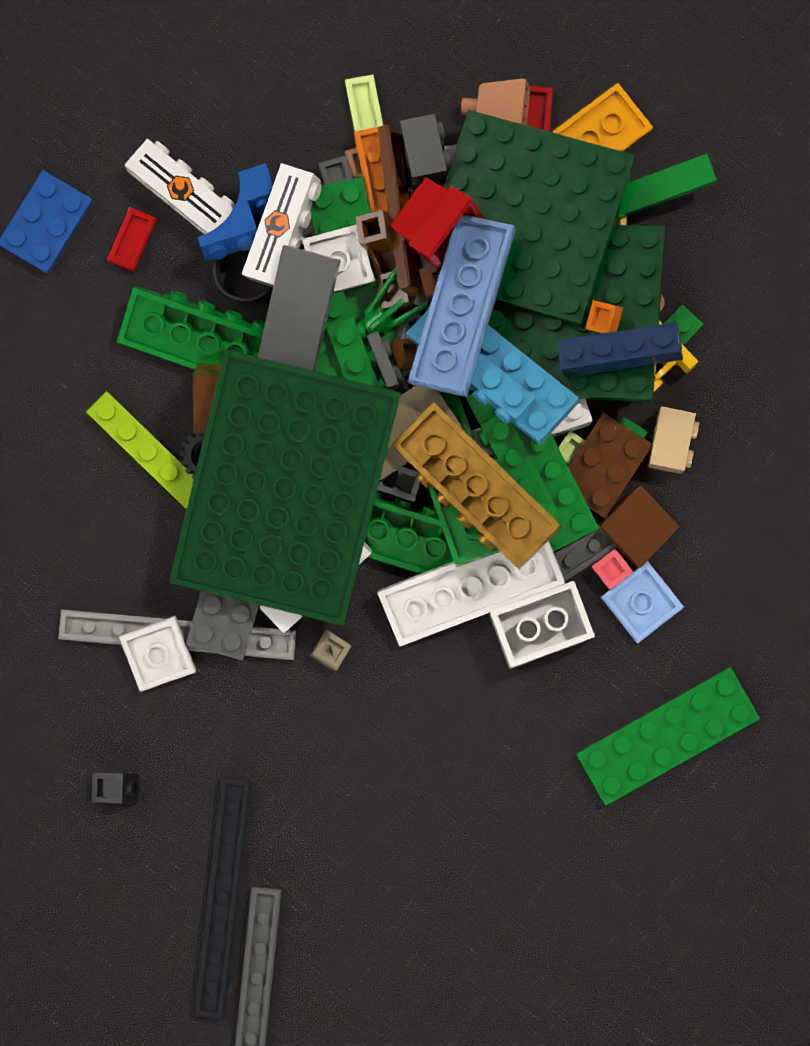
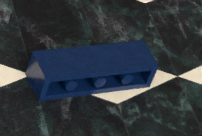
[557,322,684,378]

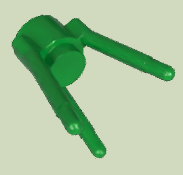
[360,267,428,335]

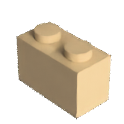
[647,406,699,474]

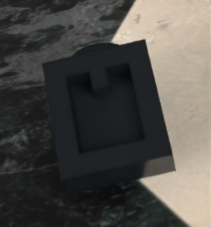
[91,772,140,804]

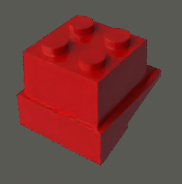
[390,178,485,273]

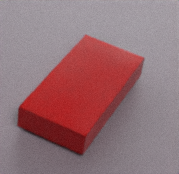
[526,86,553,131]
[107,207,157,272]

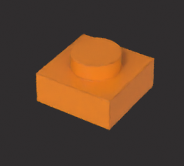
[585,300,623,334]

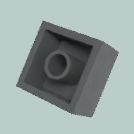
[400,114,451,191]

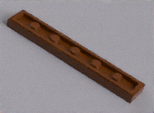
[378,124,422,297]

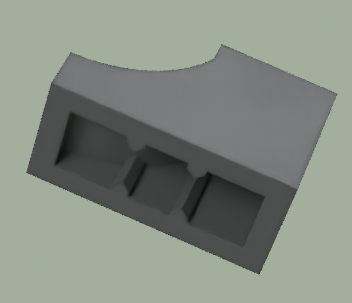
[377,465,421,501]

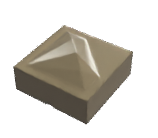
[310,630,352,672]

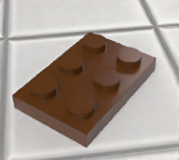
[568,413,653,519]

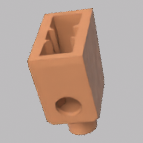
[461,79,530,125]

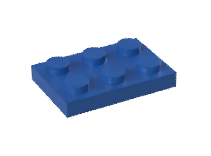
[0,170,94,275]

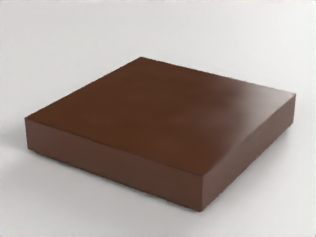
[598,485,679,568]

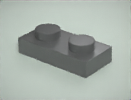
[367,331,403,392]

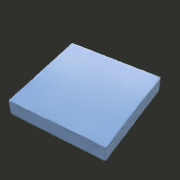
[601,561,684,644]

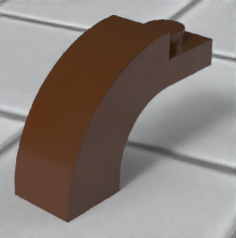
[355,209,413,311]

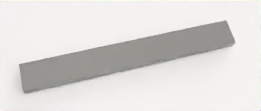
[58,610,297,660]

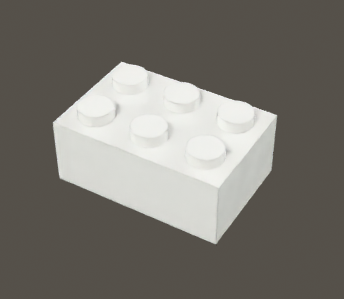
[489,581,595,669]

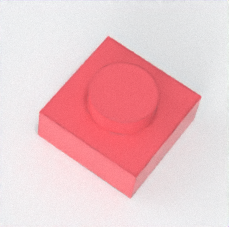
[591,549,633,590]

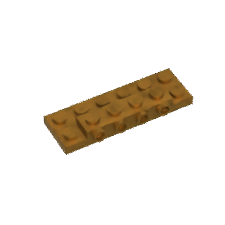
[392,402,562,570]

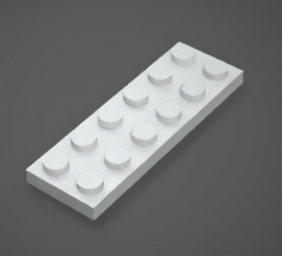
[377,541,565,646]

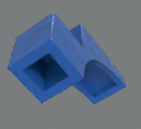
[197,163,273,262]

